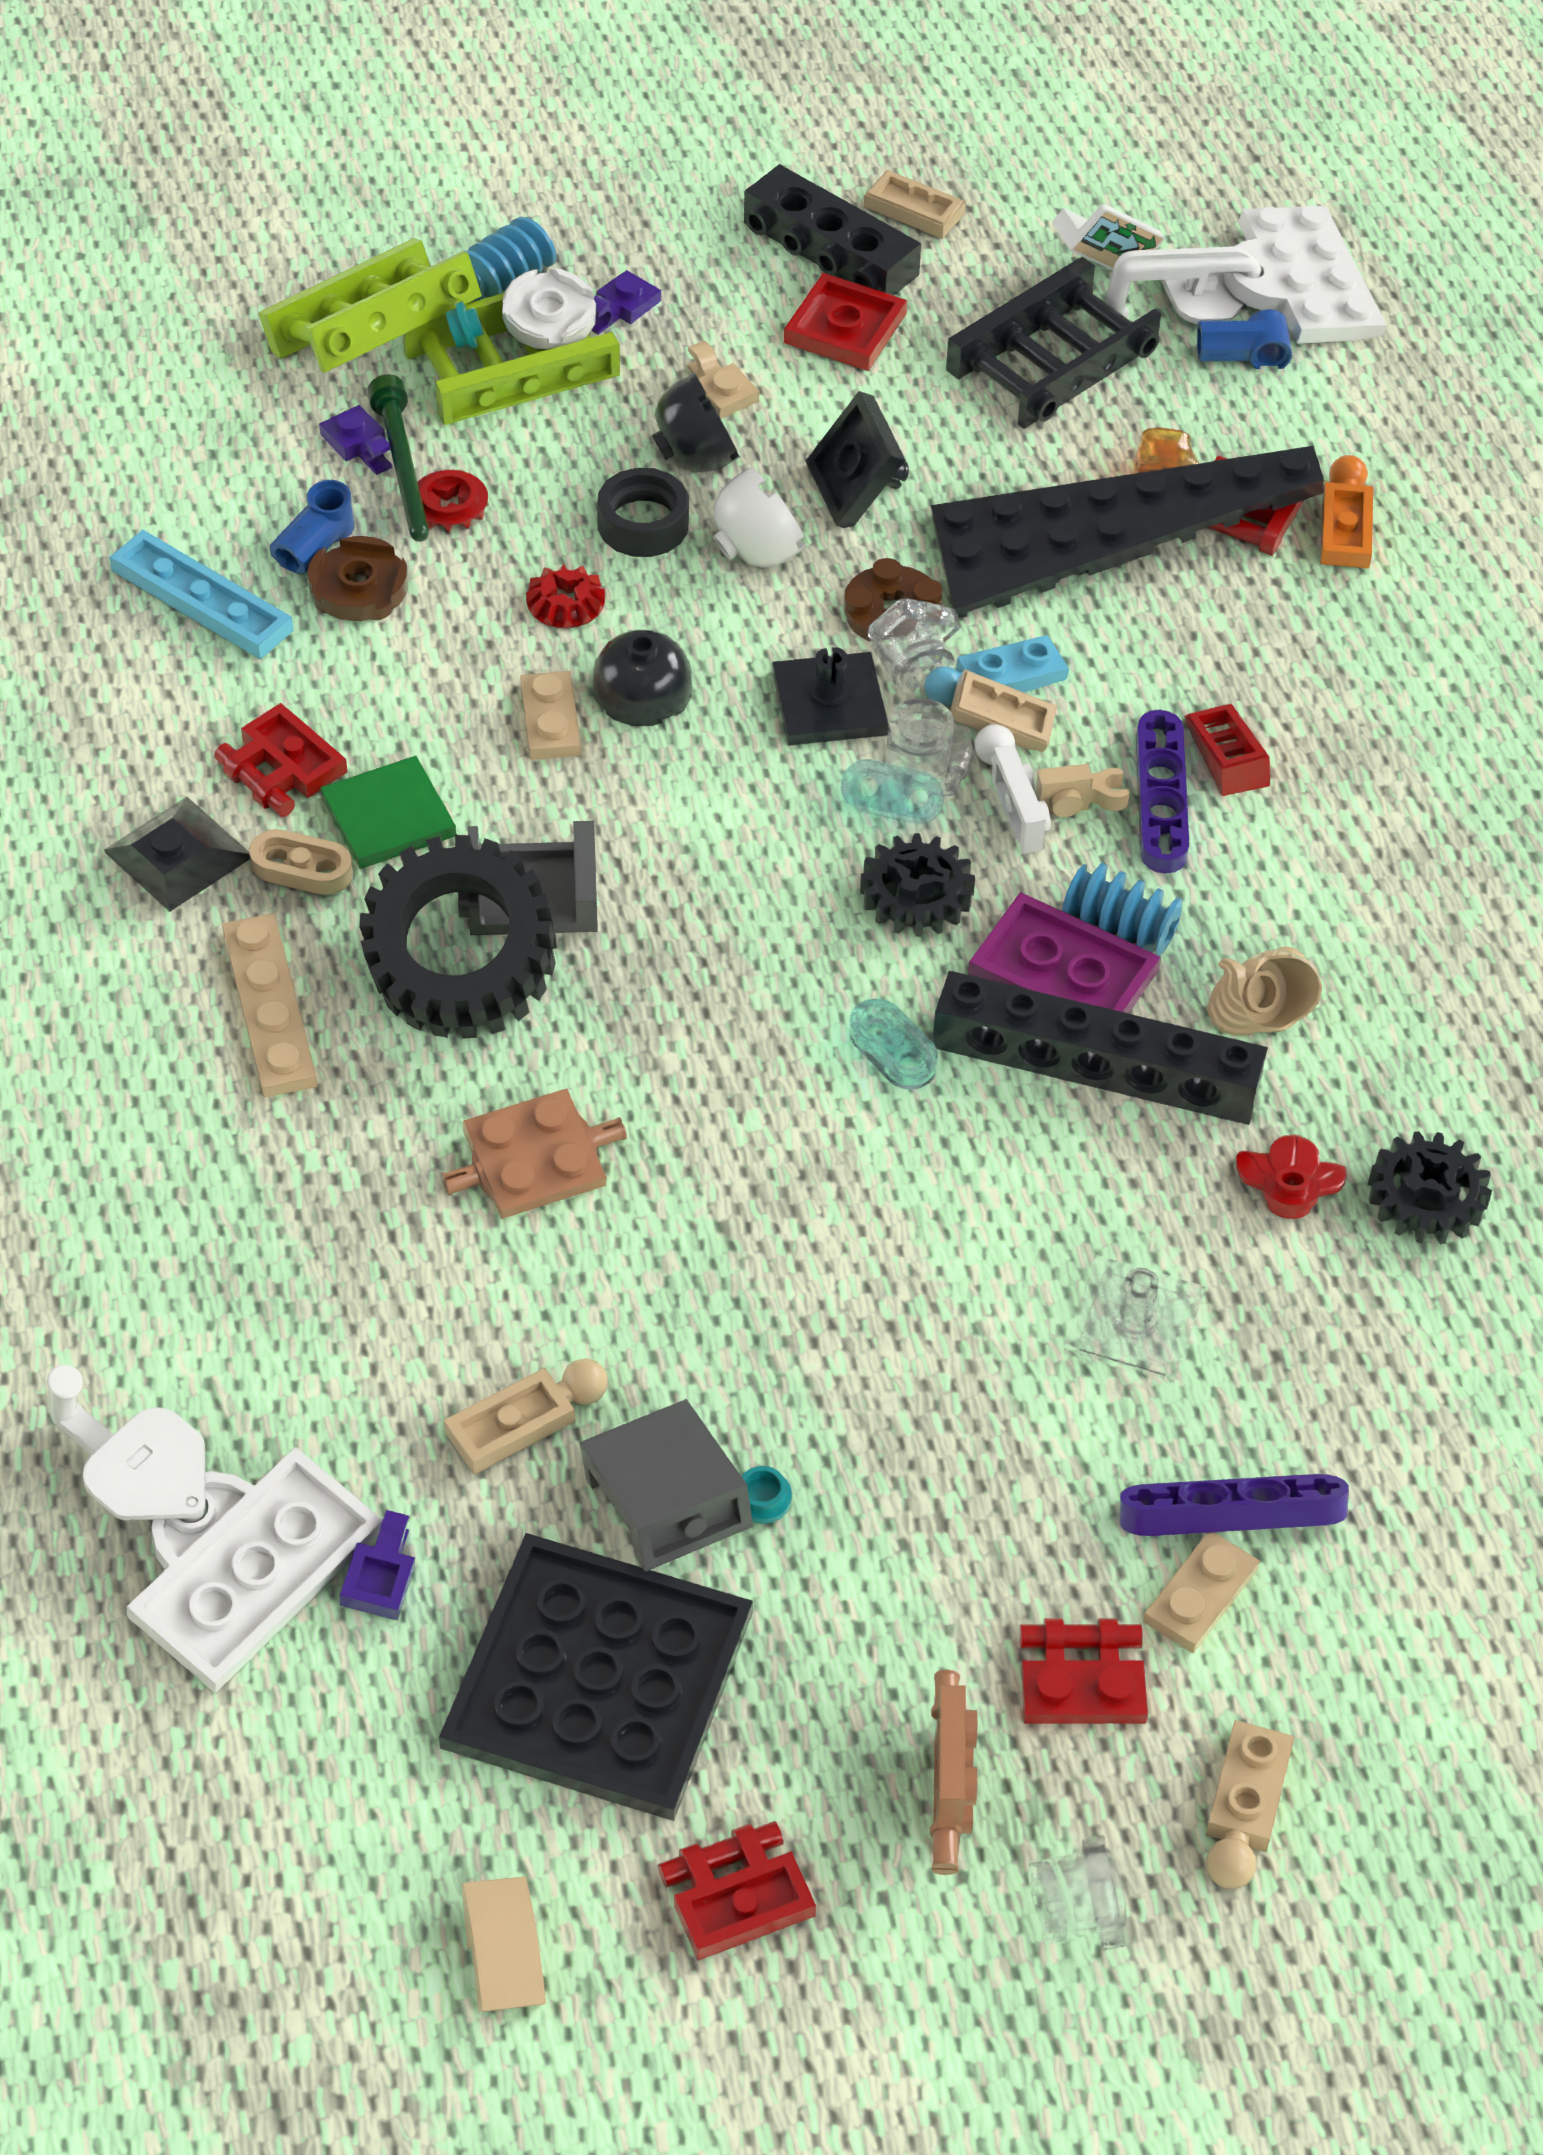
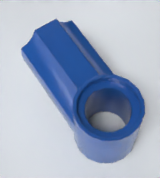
[1197,309,1292,369]
[270,480,355,574]

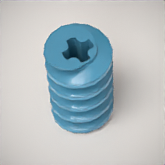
[465,216,557,301]
[1062,863,1183,956]

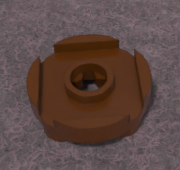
[308,536,408,621]
[844,558,942,646]

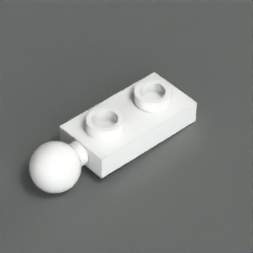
[974,724,1051,854]

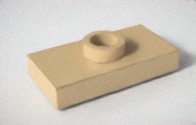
[864,170,966,239]
[949,670,1057,752]

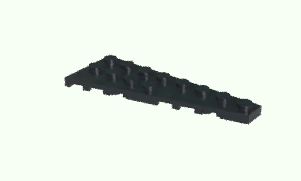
[931,445,1324,618]

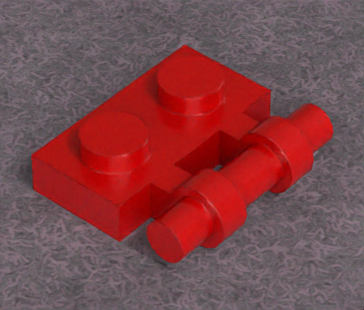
[214,703,348,817]
[1019,1618,1148,1724]
[657,1821,816,1961]

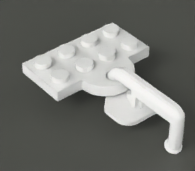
[1105,205,1387,344]
[47,1364,383,1693]

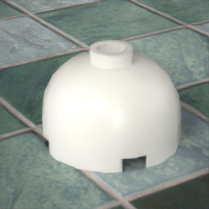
[713,468,806,568]

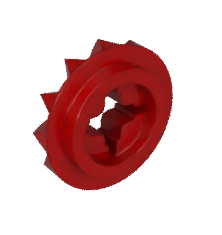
[418,470,489,533]
[526,563,605,628]

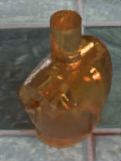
[1133,427,1199,474]

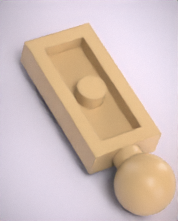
[444,1358,608,1475]
[1206,1720,1295,1889]

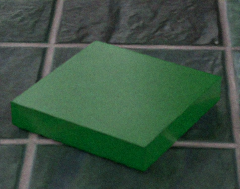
[320,755,457,869]

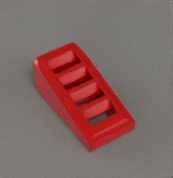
[1184,704,1270,796]

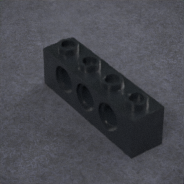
[744,164,921,296]

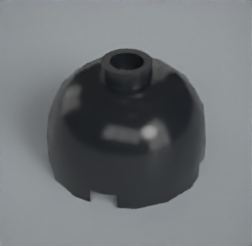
[652,372,740,472]
[593,630,692,726]

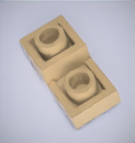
[461,1876,546,2013]

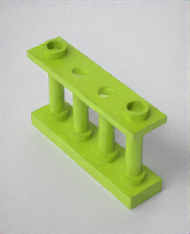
[258,238,482,373]
[403,273,620,425]

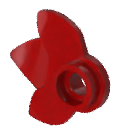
[1236,1134,1347,1219]

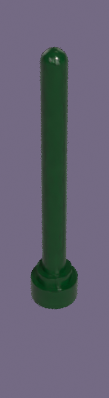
[367,374,429,542]

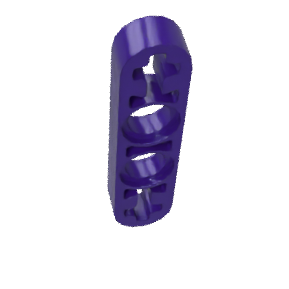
[1136,709,1189,874]
[1119,1474,1349,1536]

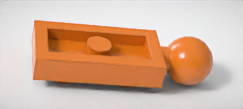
[1320,455,1373,569]

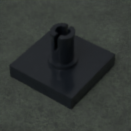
[805,391,909,528]
[772,647,889,746]

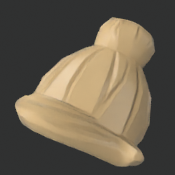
[1206,946,1323,1036]

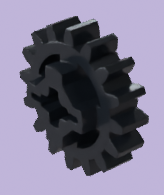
[860,833,975,937]
[1368,1131,1492,1244]

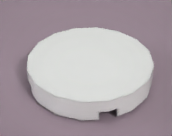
[502,268,596,350]

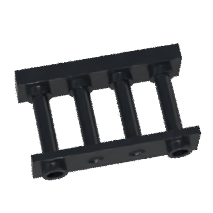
[946,256,1161,429]

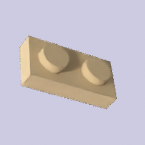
[520,671,581,760]
[1143,1532,1260,1654]

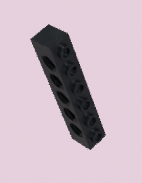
[932,970,1268,1125]

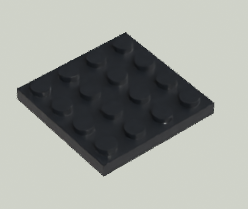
[439,1533,753,1821]

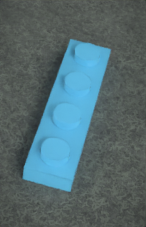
[109,530,294,660]

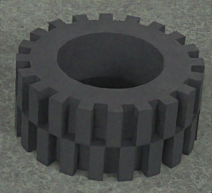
[359,835,557,1039]

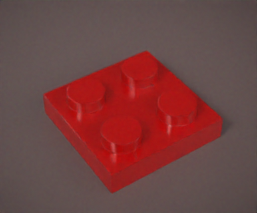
[784,273,907,371]

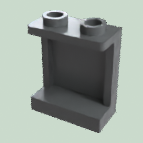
[458,821,598,936]
[579,1399,753,1572]

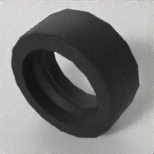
[597,468,689,557]

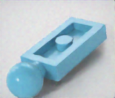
[924,635,1069,707]

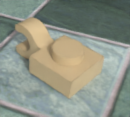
[687,340,760,419]
[1035,764,1129,817]

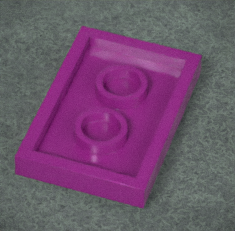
[968,892,1161,1013]

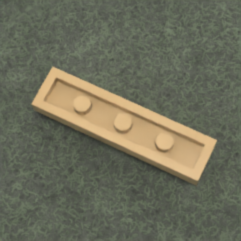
[222,913,318,1098]

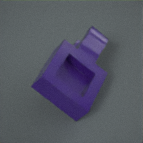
[591,270,661,335]
[319,405,393,475]
[340,1510,415,1621]

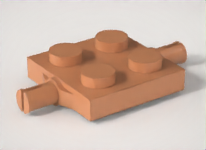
[441,1088,627,1219]
[930,1669,978,1875]

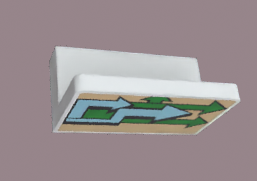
[1052,204,1165,270]

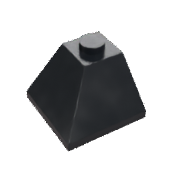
[104,797,250,912]

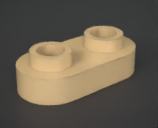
[249,829,353,895]

